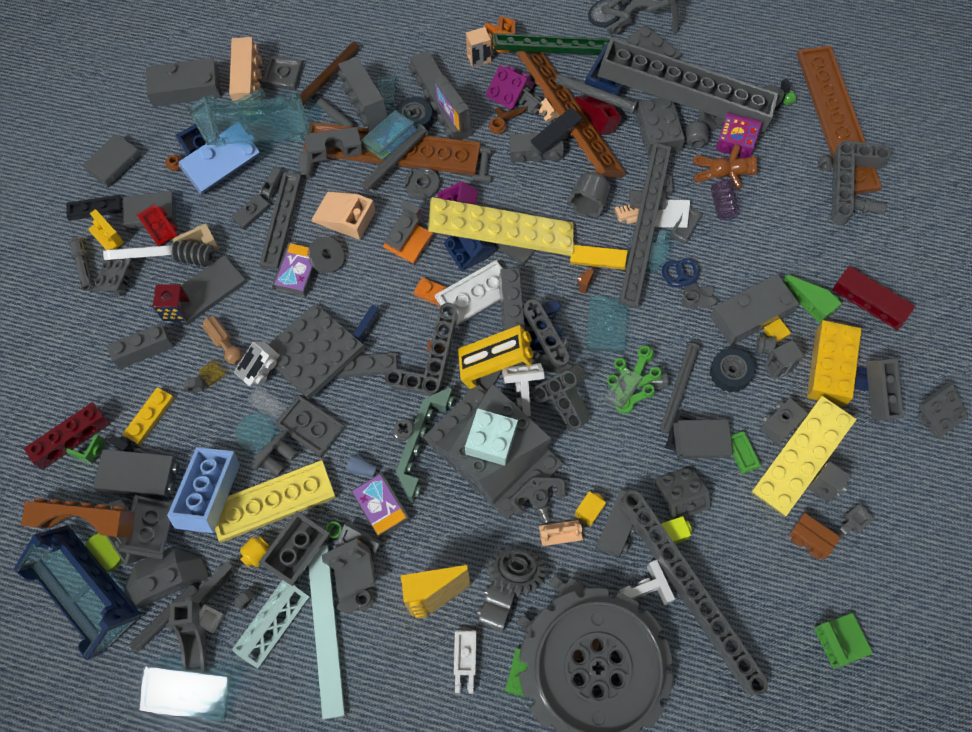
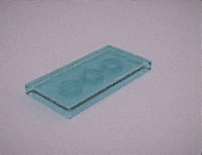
[139,665,231,722]

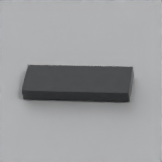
[530,107,583,155]
[66,195,122,221]

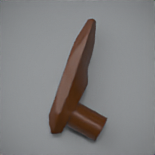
[495,106,528,120]

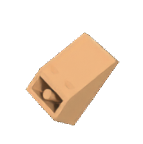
[312,192,376,240]

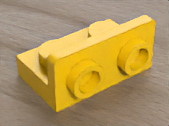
[88,209,124,250]

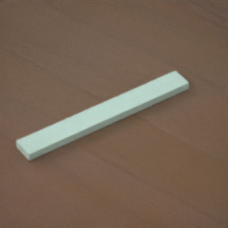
[308,545,345,720]

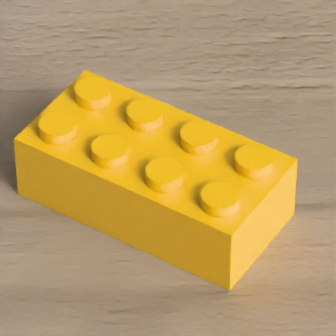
[806,320,861,407]

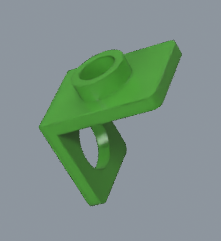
[66,434,105,464]

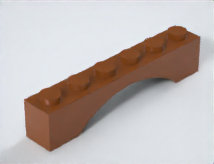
[21,498,135,537]

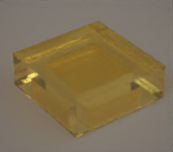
[198,360,225,387]

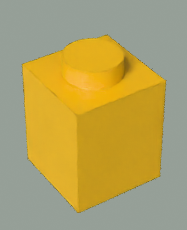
[574,491,606,527]

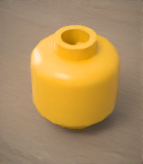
[240,536,270,567]

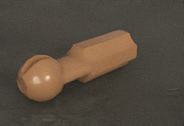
[202,316,243,365]

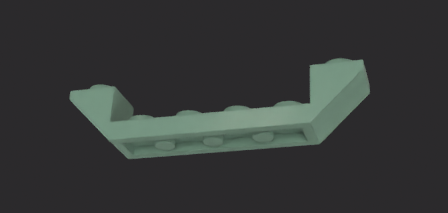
[396,388,455,502]

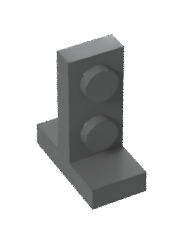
[384,200,426,252]

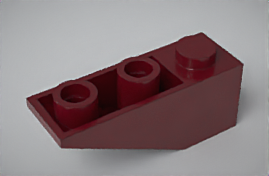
[575,95,622,135]

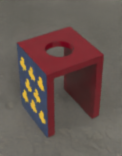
[152,284,190,321]

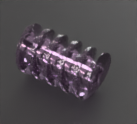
[711,179,739,221]

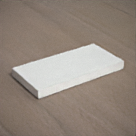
[435,260,503,326]

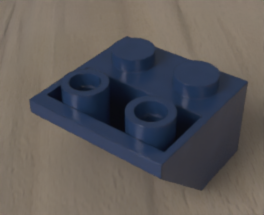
[444,235,496,271]

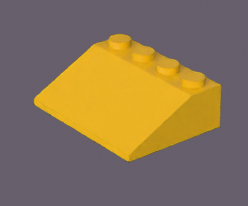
[401,565,471,618]

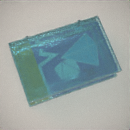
[360,110,417,161]

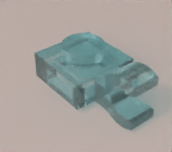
[648,230,669,265]

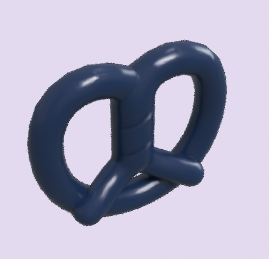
[662,258,699,287]

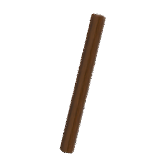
[293,42,359,110]

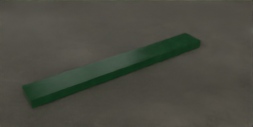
[492,33,620,55]

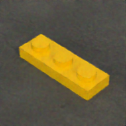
[122,387,175,446]

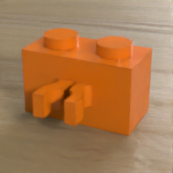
[484,15,516,53]

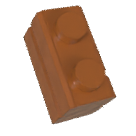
[788,513,841,560]

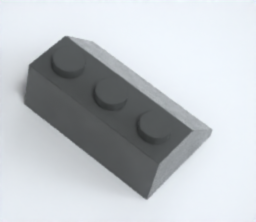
[259,511,330,586]

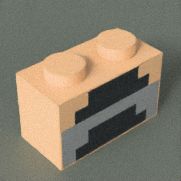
[466,27,493,68]

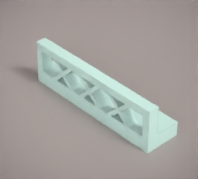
[232,580,309,669]

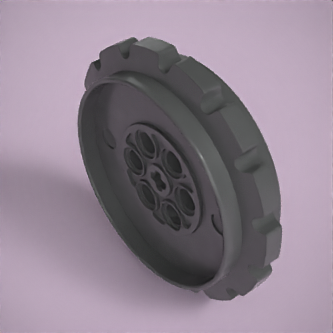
[519,588,673,732]

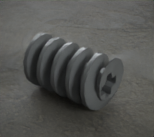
[172,239,214,267]

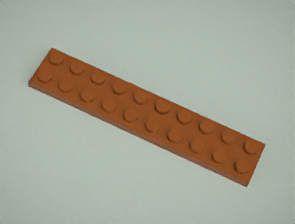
[796,45,882,195]
[516,51,626,178]
[303,122,481,175]

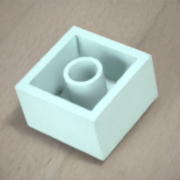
[465,409,518,466]

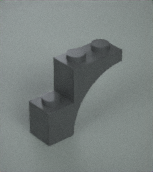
[170,601,206,676]

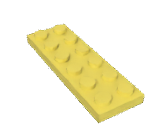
[751,396,857,517]
[215,460,336,543]

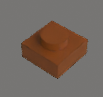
[577,268,594,294]

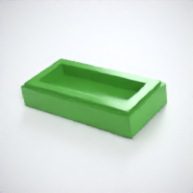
[730,431,761,475]

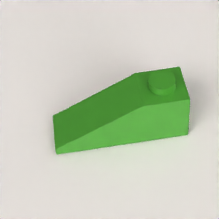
[783,274,842,324]

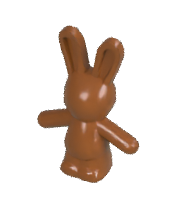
[693,144,757,189]

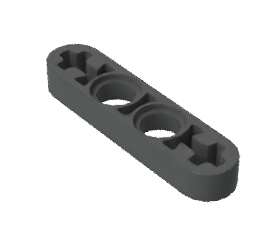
[523,299,569,368]

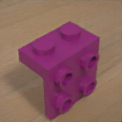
[486,65,535,109]

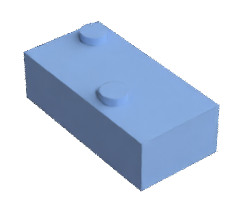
[179,123,260,195]
[167,447,240,533]

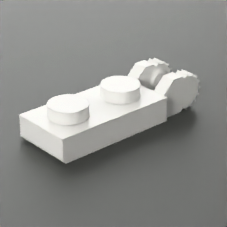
[454,630,476,694]

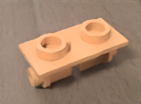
[539,520,583,546]

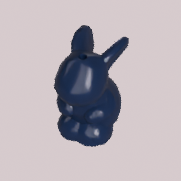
[523,301,564,351]

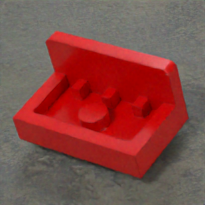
[136,203,178,246]

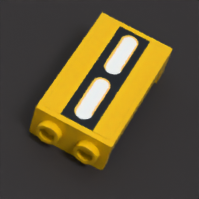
[458,325,533,389]

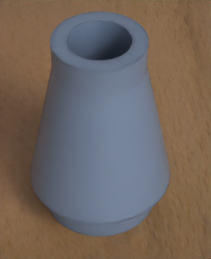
[346,454,377,478]

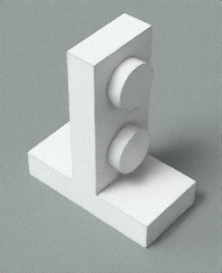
[502,363,544,416]
[619,560,675,606]

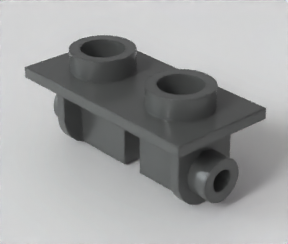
[517,86,543,115]

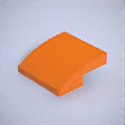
[383,225,434,264]

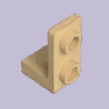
[173,223,219,251]

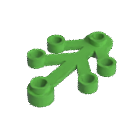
[607,346,662,414]

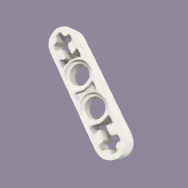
[103,245,173,260]

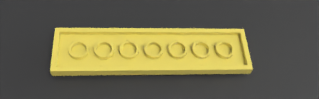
[428,197,574,256]

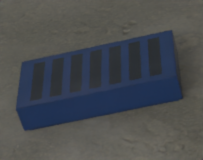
[353,305,380,344]

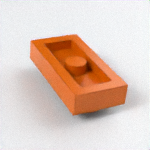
[414,278,447,306]

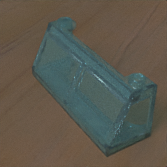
[189,93,310,147]

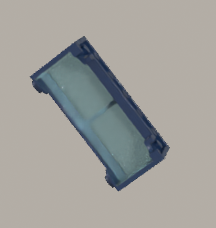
[14,525,141,660]

